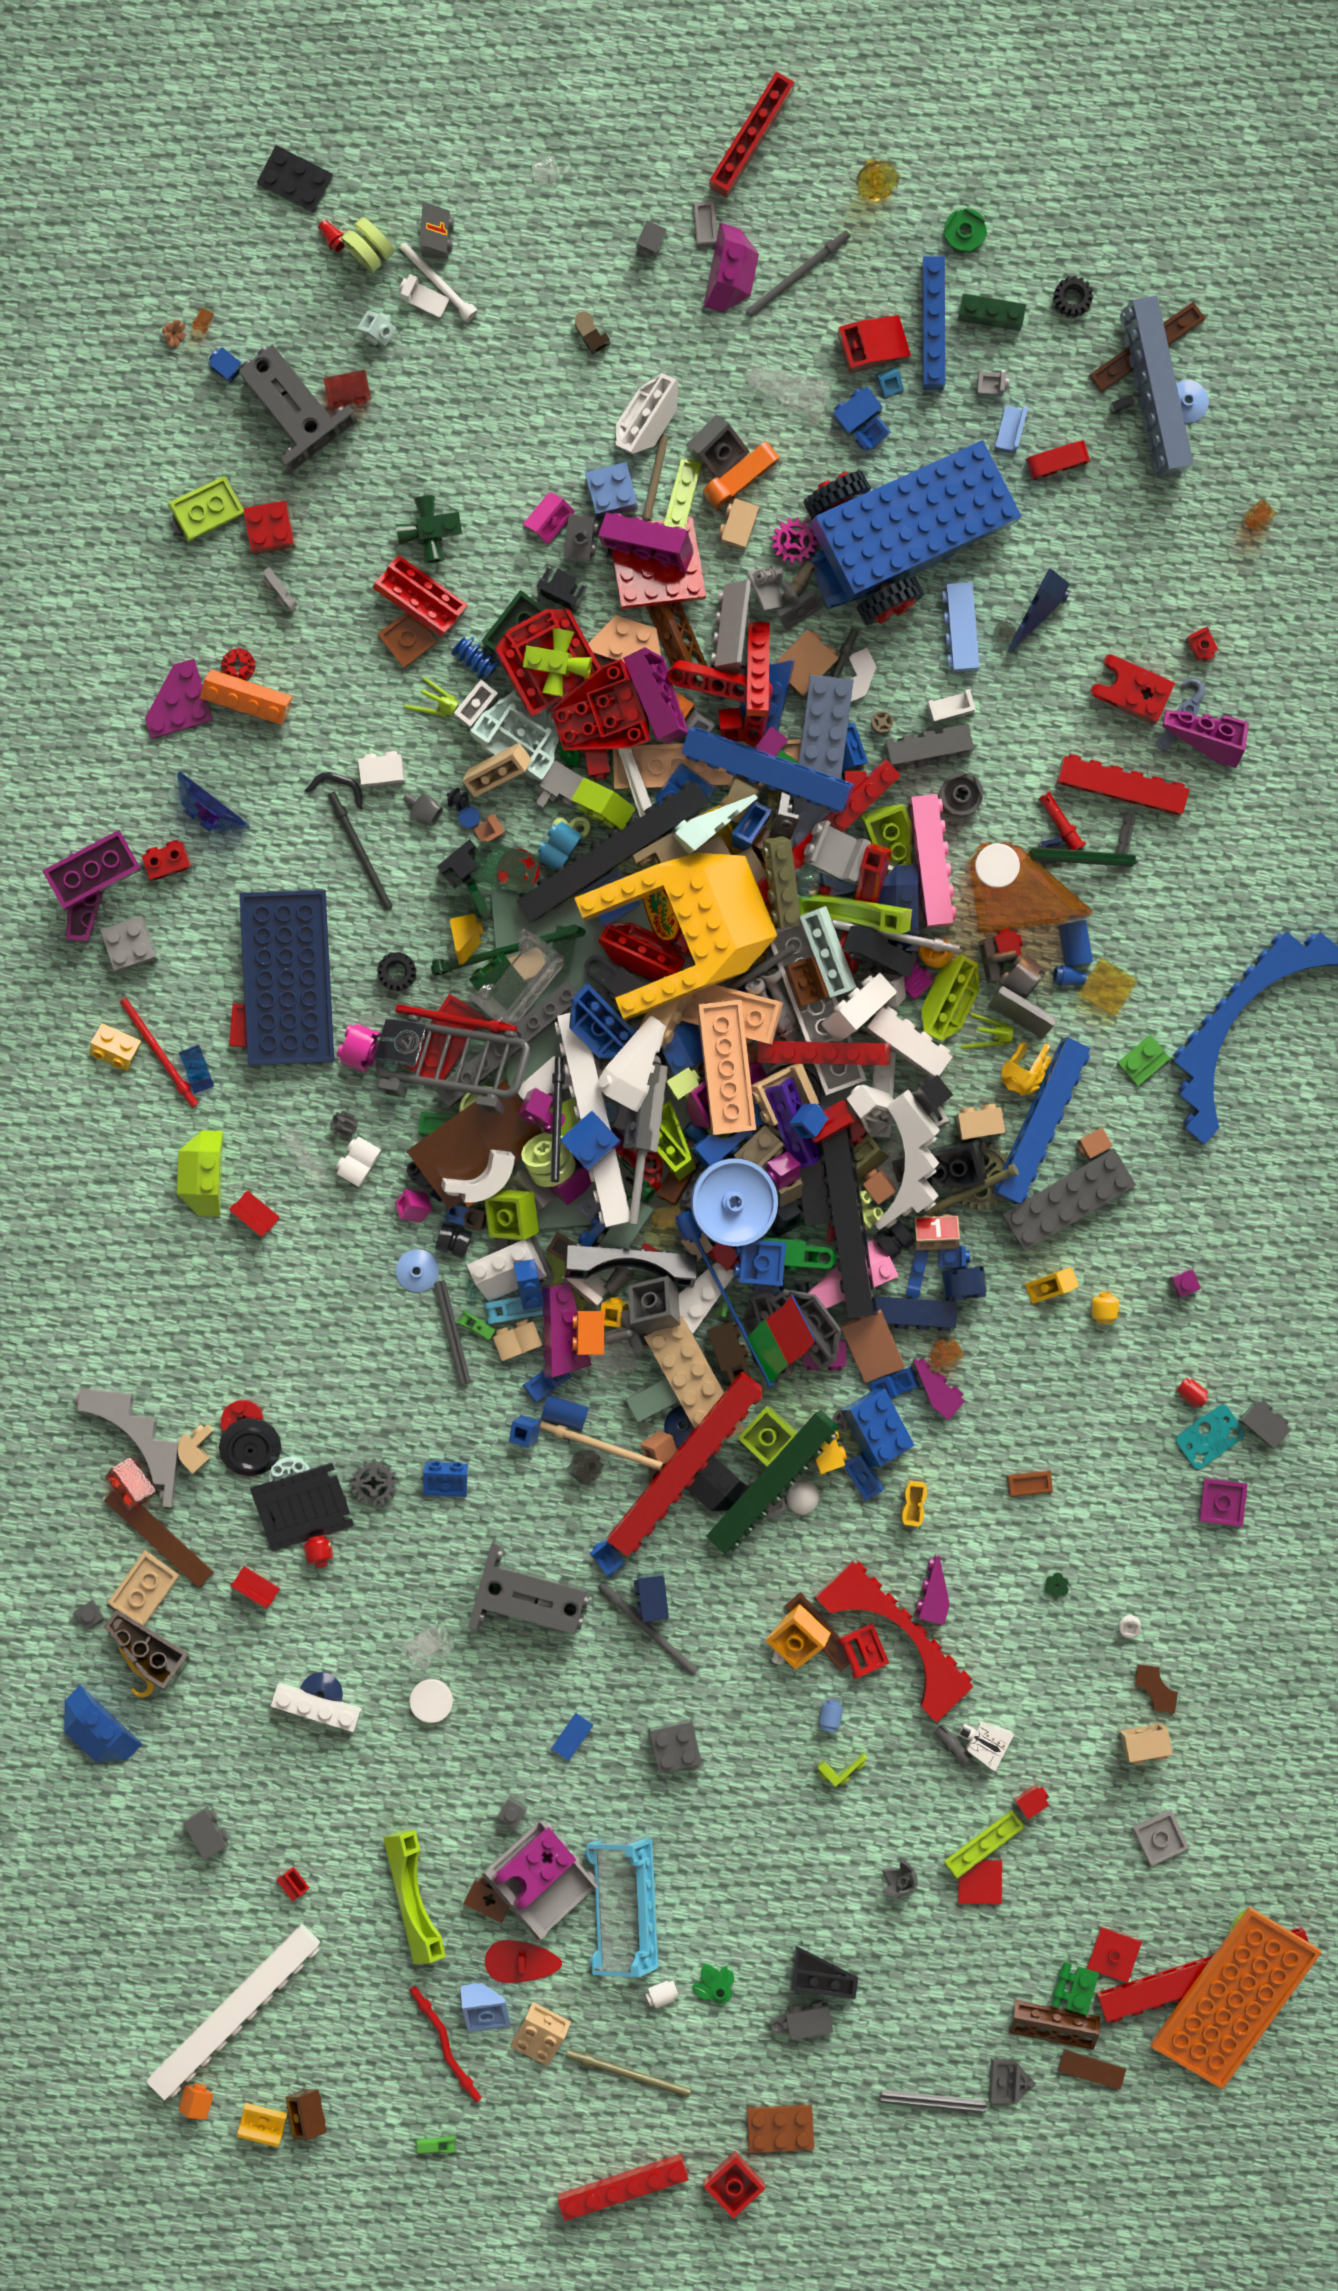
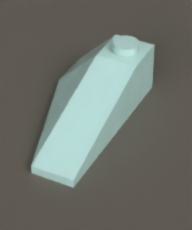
[673,795,758,855]

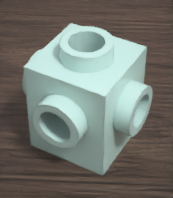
[357,311,396,346]

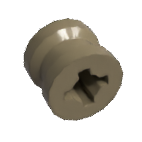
[871,711,893,734]

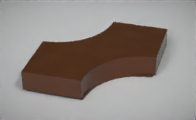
[1134,1664,1178,1713]

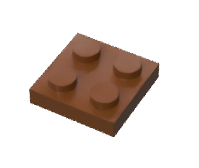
[378,612,438,669]

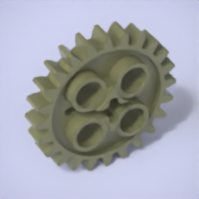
[950,1141,1008,1211]

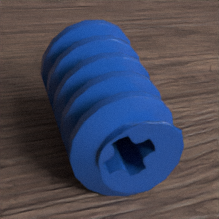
[451,636,499,681]

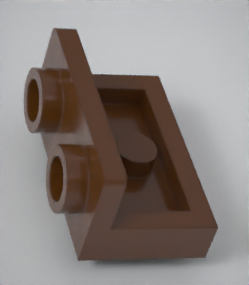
[784,956,829,1007]

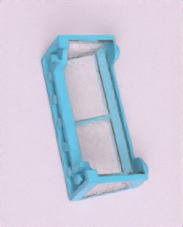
[585,1838,658,1977]

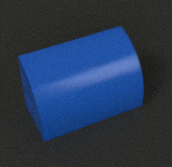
[732,801,772,850]
[1058,920,1093,967]
[541,1395,589,1432]

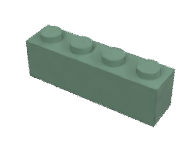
[595,1193,653,1281]
[626,1378,679,1424]

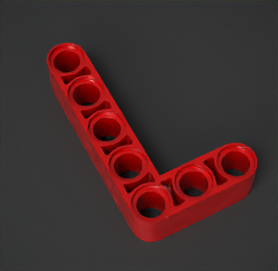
[667,660,773,745]

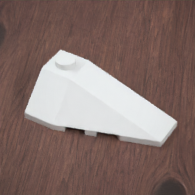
[596,1016,666,1112]

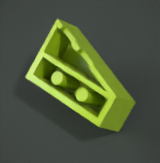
[656,1100,696,1181]

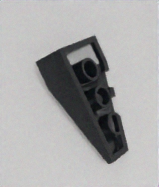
[892,1137,985,1189]

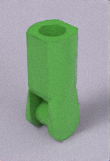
[456,1310,496,1342]
[417,2136,457,2155]

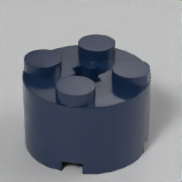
[941,1266,987,1301]

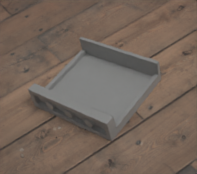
[481,1820,599,1940]

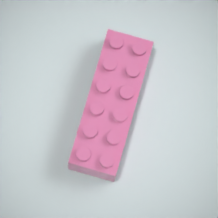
[909,794,957,929]

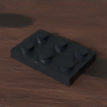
[256,145,333,213]

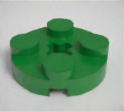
[944,208,987,253]

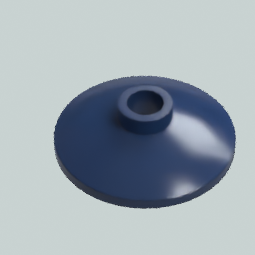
[664,1405,694,1447]
[300,1672,343,1702]

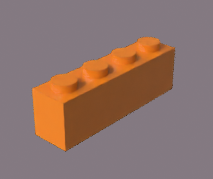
[200,670,293,725]

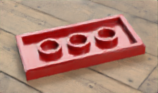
[403,993,485,1080]

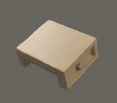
[751,1063,819,1126]

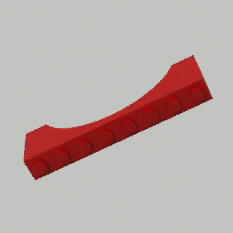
[815,1560,974,1723]

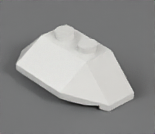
[616,373,678,454]

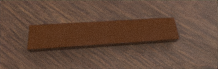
[1089,302,1206,393]
[104,1484,214,1588]

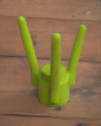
[404,677,459,718]
[961,1012,1014,1049]

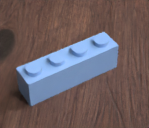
[942,582,980,673]

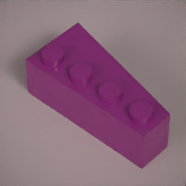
[623,647,688,744]
[542,1282,592,1377]

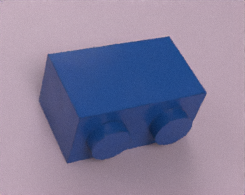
[832,387,883,437]
[514,1259,544,1310]

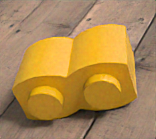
[901,1480,927,1527]

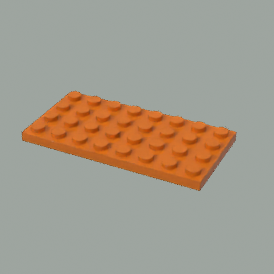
[1150,1907,1321,2090]

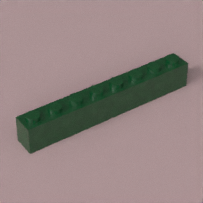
[706,1410,840,1554]

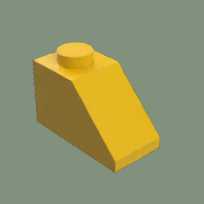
[450,914,484,965]
[1025,1267,1079,1304]

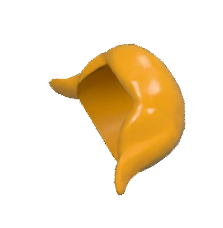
[919,938,954,968]

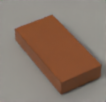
[1007,1470,1053,1497]

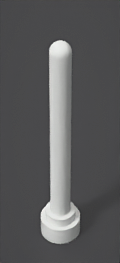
[400,243,478,323]

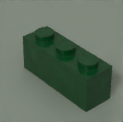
[957,293,1026,331]

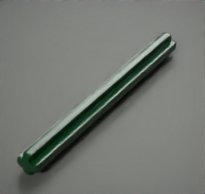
[1028,847,1137,867]

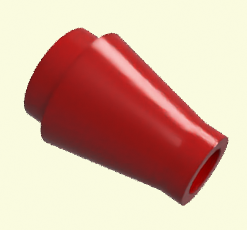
[318,220,345,252]

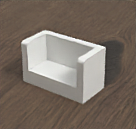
[927,689,976,725]

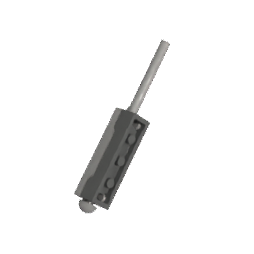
[623,1055,667,1225]

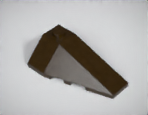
[104,1609,190,1690]

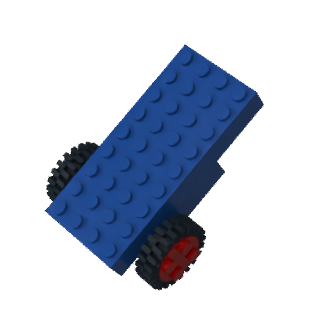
[803,440,1022,626]

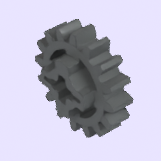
[351,1459,398,1506]

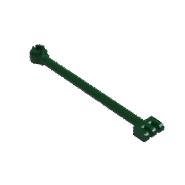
[431,924,586,976]

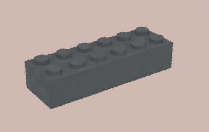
[1001,1148,1136,1251]

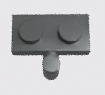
[777,580,823,630]
[978,938,1017,983]
[607,1308,649,1353]

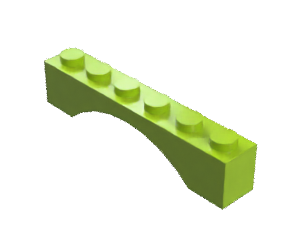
[797,890,912,934]
[383,1830,446,1964]

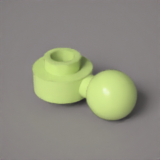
[552,817,591,840]

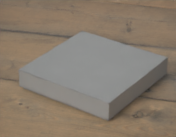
[1132,1809,1189,1867]

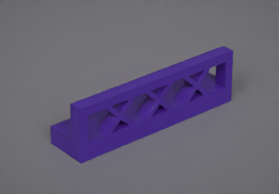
[764,1077,821,1168]

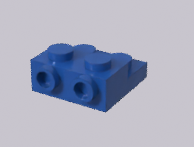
[655,762,716,819]
[733,1240,786,1286]

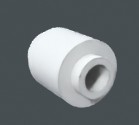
[646,1981,679,2009]

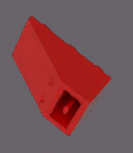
[838,315,911,374]

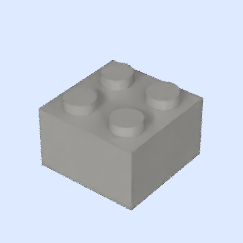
[100,916,158,972]

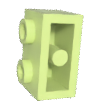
[666,1067,701,1102]

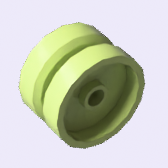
[341,217,395,273]
[521,1132,576,1187]

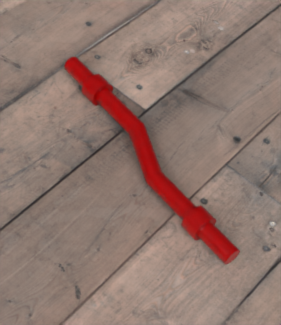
[408,1985,482,2103]

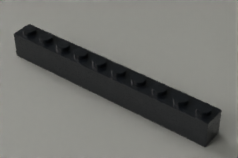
[516,781,711,923]
[817,1100,878,1319]

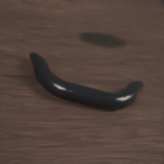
[305,772,363,809]

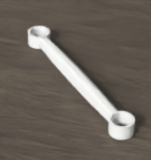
[618,748,663,864]

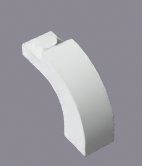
[441,1149,515,1203]

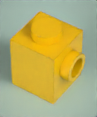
[601,1297,628,1328]

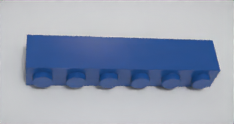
[922,256,945,390]

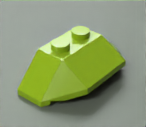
[921,954,979,1041]
[177,1130,223,1217]

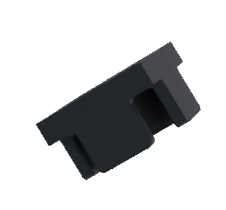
[536,566,587,613]
[436,839,488,889]

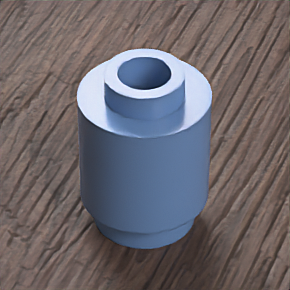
[819,1699,843,1733]

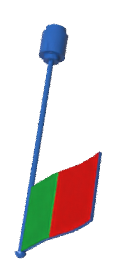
[675,1209,816,1388]

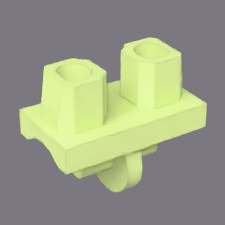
[859,1187,884,1230]

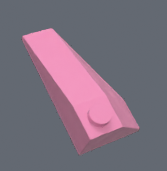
[808,1239,898,1308]

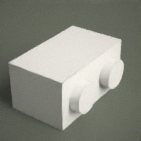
[454,680,499,729]
[358,751,405,787]

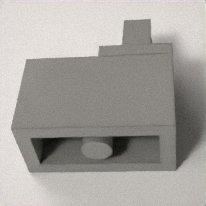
[536,760,583,809]

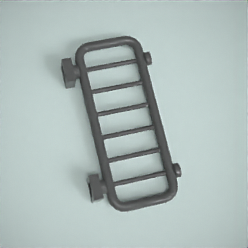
[375,1015,531,1114]

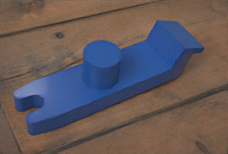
[906,1250,929,1298]

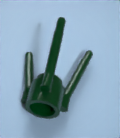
[617,1154,655,1203]

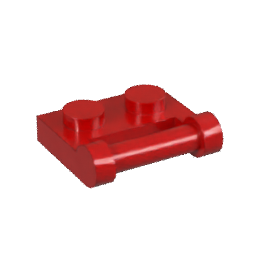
[837,1623,889,1679]

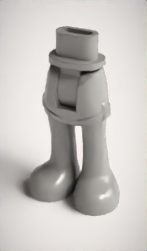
[745,967,800,1041]

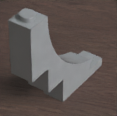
[75,1388,179,1507]

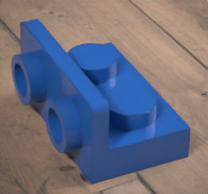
[424,1461,468,1497]

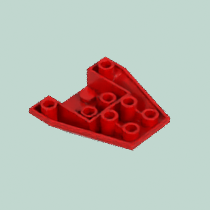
[550,659,650,750]

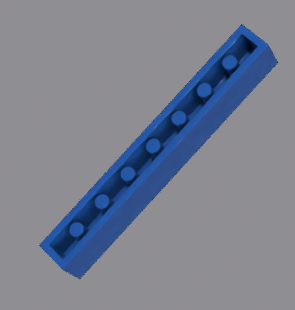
[681,727,855,813]
[992,1037,1091,1204]

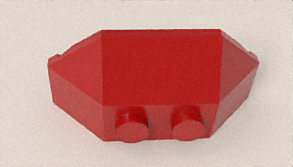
[598,922,685,981]

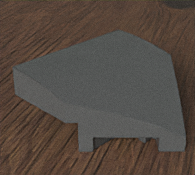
[989,2058,1036,2104]

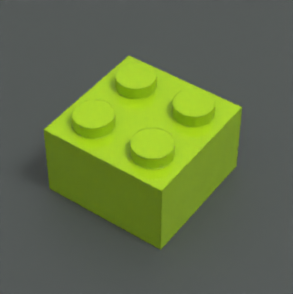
[571,777,636,830]
[485,1189,539,1240]
[737,1405,798,1467]

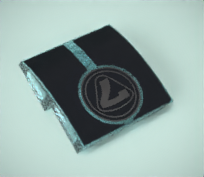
[374,1019,427,1067]

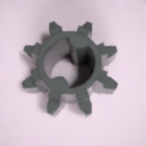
[330,1110,358,1139]

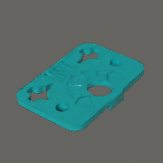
[1176,1404,1245,1469]

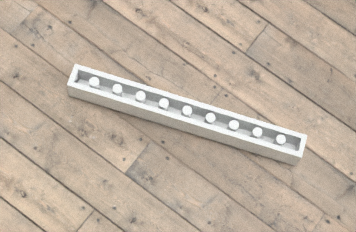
[555,1013,630,1228]
[146,1924,320,2100]

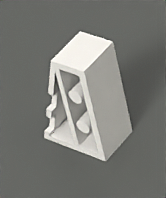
[846,1085,895,1138]

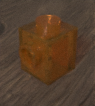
[1243,498,1277,532]
[930,1337,965,1369]

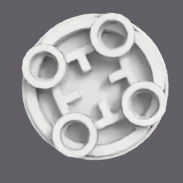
[975,844,1020,888]
[409,1679,453,1723]

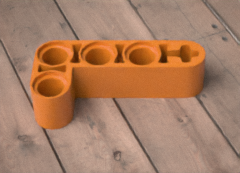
[703,441,780,511]

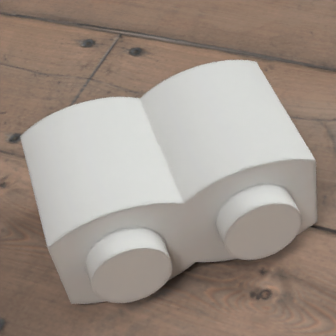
[336,1137,381,1187]

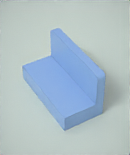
[995,406,1028,453]

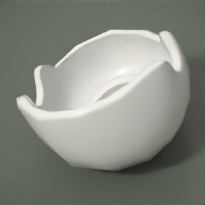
[786,1480,819,1515]

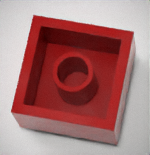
[243,500,296,555]
[703,2150,765,2219]

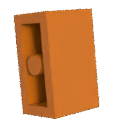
[572,1311,604,1355]

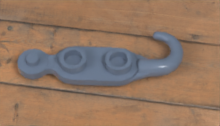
[1157,678,1205,751]

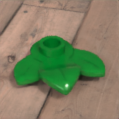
[692,1964,734,2004]

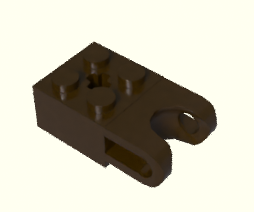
[707,1321,752,1383]

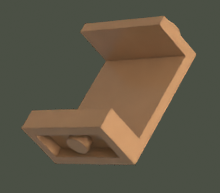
[776,629,839,699]

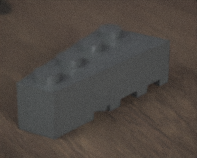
[883,724,974,772]

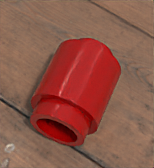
[1176,1377,1209,1408]

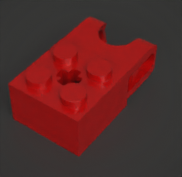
[1089,654,1175,725]

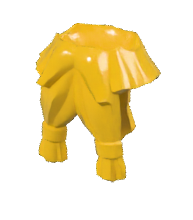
[1001,1041,1052,1096]

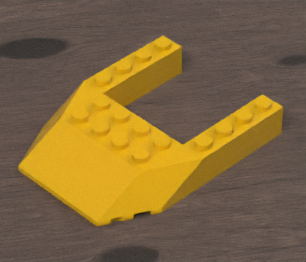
[575,852,778,1021]

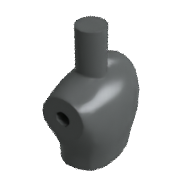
[403,793,443,826]

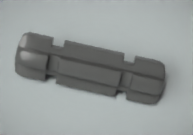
[1115,814,1136,854]

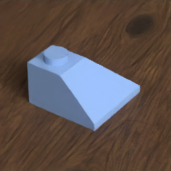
[461,1983,511,2032]

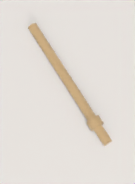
[540,1421,663,1471]

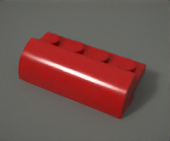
[372,555,468,638]

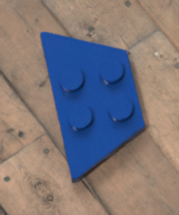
[740,659,795,734]

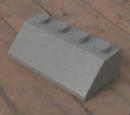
[711,580,751,674]

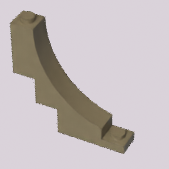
[630,830,765,883]

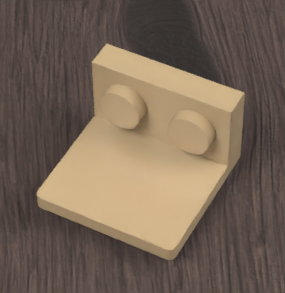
[510,2002,571,2066]

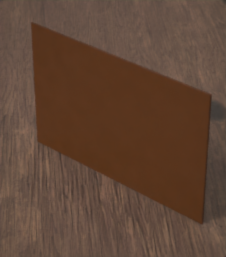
[406,1080,543,1210]

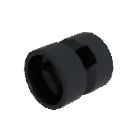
[875,1220,915,1260]
[435,1223,472,1259]

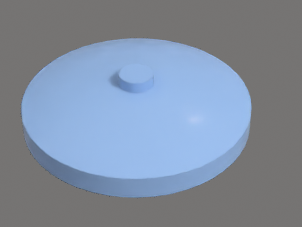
[691,1159,778,1246]

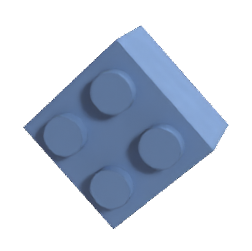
[585,462,638,519]

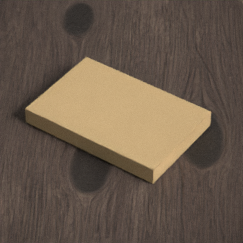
[107,1550,180,1626]

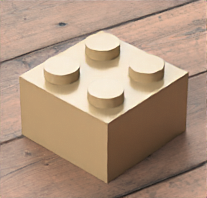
[955,1104,1005,1141]
[1120,1723,1173,1765]

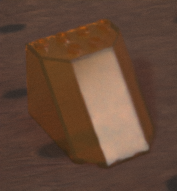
[969,842,1092,933]

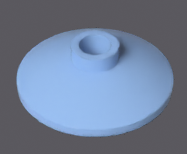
[1176,381,1209,423]
[396,1249,439,1292]

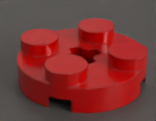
[221,1400,264,1431]

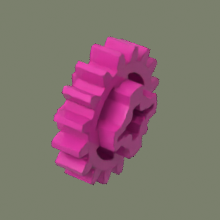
[771,517,818,565]

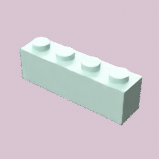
[800,906,856,998]

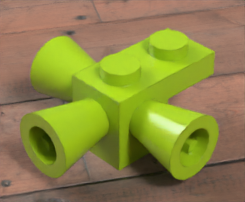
[523,628,592,697]

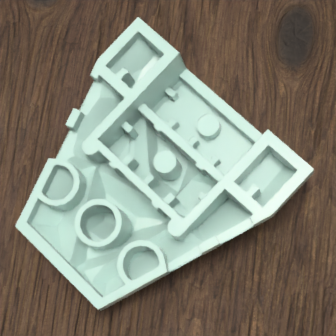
[469,689,561,781]

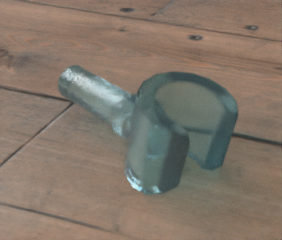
[466,1280,480,1310]

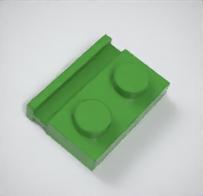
[1117,1035,1170,1086]

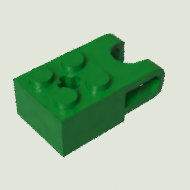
[761,1237,836,1271]

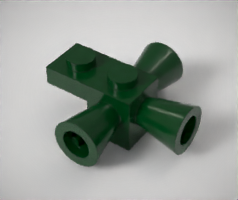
[396,495,463,564]

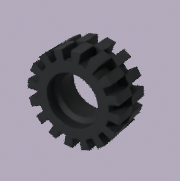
[1053,276,1093,318]
[377,952,417,991]

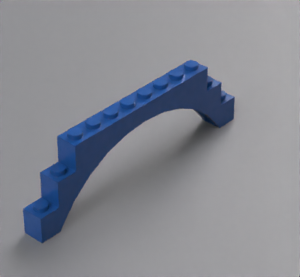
[1172,931,1338,1145]

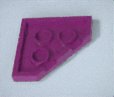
[145,659,213,739]

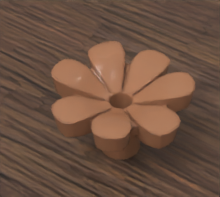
[162,320,186,348]

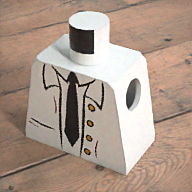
[958,1721,1014,1771]

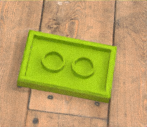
[168,476,244,542]

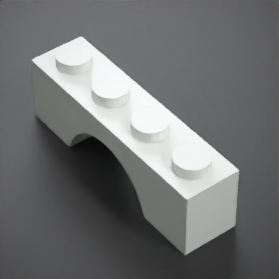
[271,1683,362,1732]

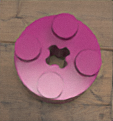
[337,1024,382,1073]

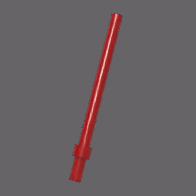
[120,998,199,1108]
[396,1004,517,1034]

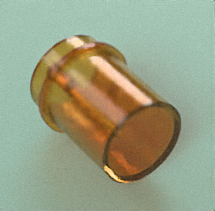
[191,307,214,334]

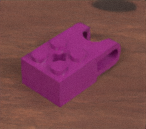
[492,1827,576,1910]

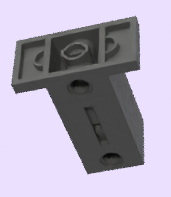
[239,344,357,473]
[468,1540,590,1634]

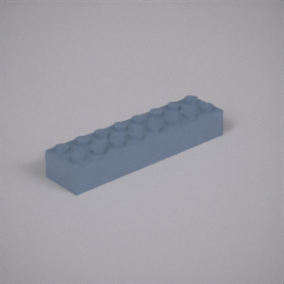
[1120,295,1193,478]
[791,674,854,848]

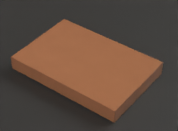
[841,1310,905,1383]

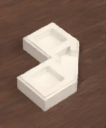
[848,648,876,703]

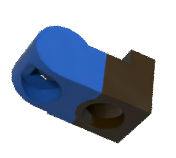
[445,1205,487,1230]

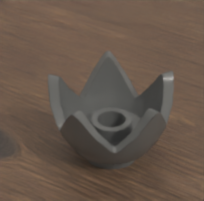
[882,1858,918,1898]

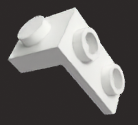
[399,274,449,318]

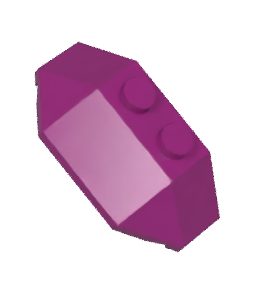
[703,223,759,312]

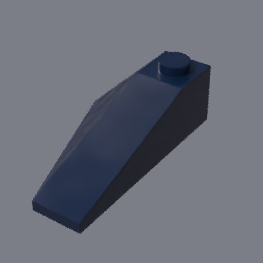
[1007,568,1071,654]

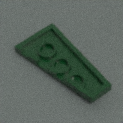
[466,879,492,921]

